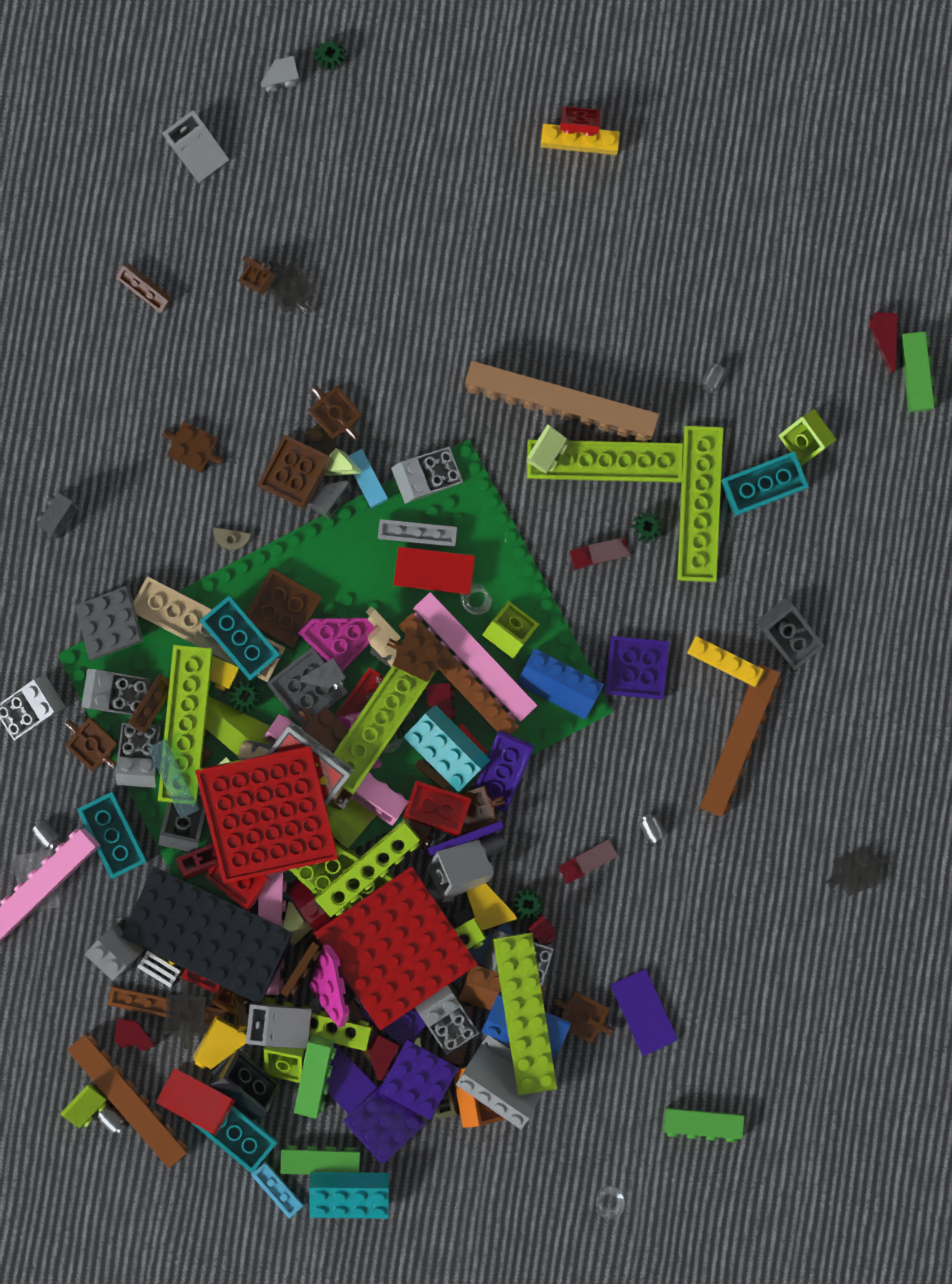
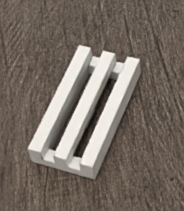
[138,950,181,988]

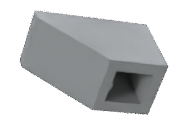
[261,56,300,93]

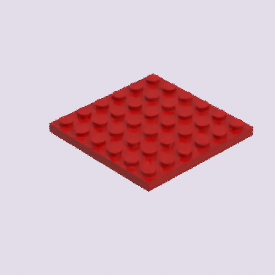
[195,745,339,884]
[314,866,478,1031]

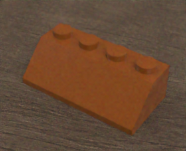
[457,965,546,1010]

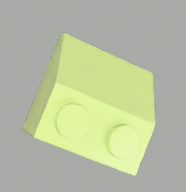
[526,424,568,474]

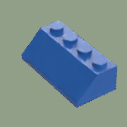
[517,648,604,719]
[481,992,571,1063]

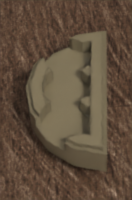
[213,527,252,550]

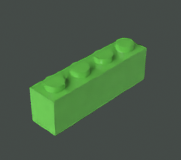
[900,332,937,413]
[294,1035,336,1119]
[663,1107,744,1142]
[280,1145,360,1175]

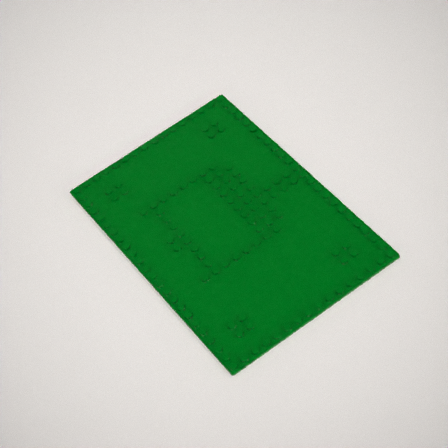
[59,440,612,908]

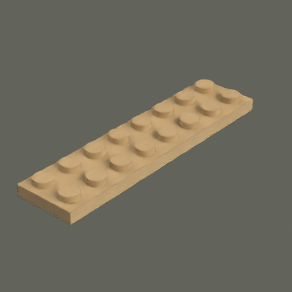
[133,576,285,682]

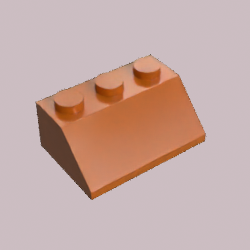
[454,1066,505,1128]

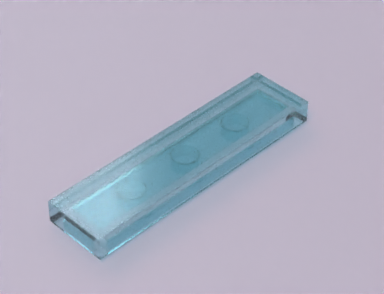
[148,739,199,819]

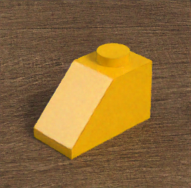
[210,655,240,691]

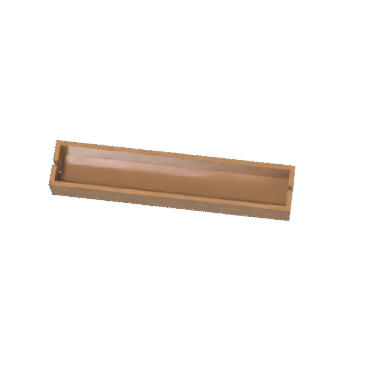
[465,361,659,442]

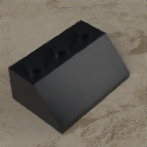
[210,1049,281,1121]

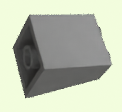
[427,839,494,902]
[84,924,144,981]

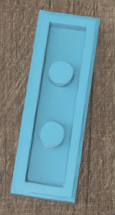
[349,449,388,509]
[251,1161,304,1219]

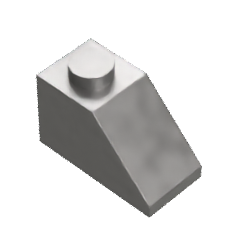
[309,481,352,520]
[300,658,346,689]

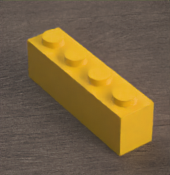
[541,124,620,155]

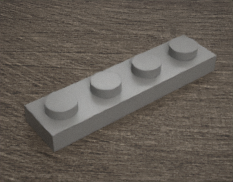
[378,519,457,547]

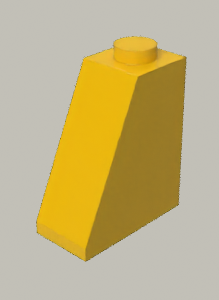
[466,883,517,930]
[193,1015,247,1069]

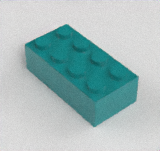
[721,451,809,517]
[199,596,281,681]
[404,705,490,792]
[77,792,149,879]
[192,1105,278,1173]
[309,1172,389,1219]

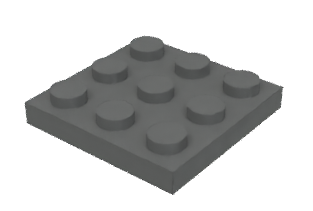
[75,586,143,661]
[267,647,349,728]

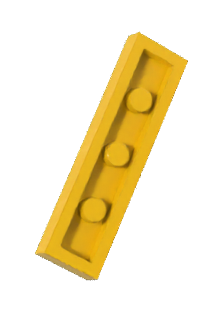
[687,636,765,688]

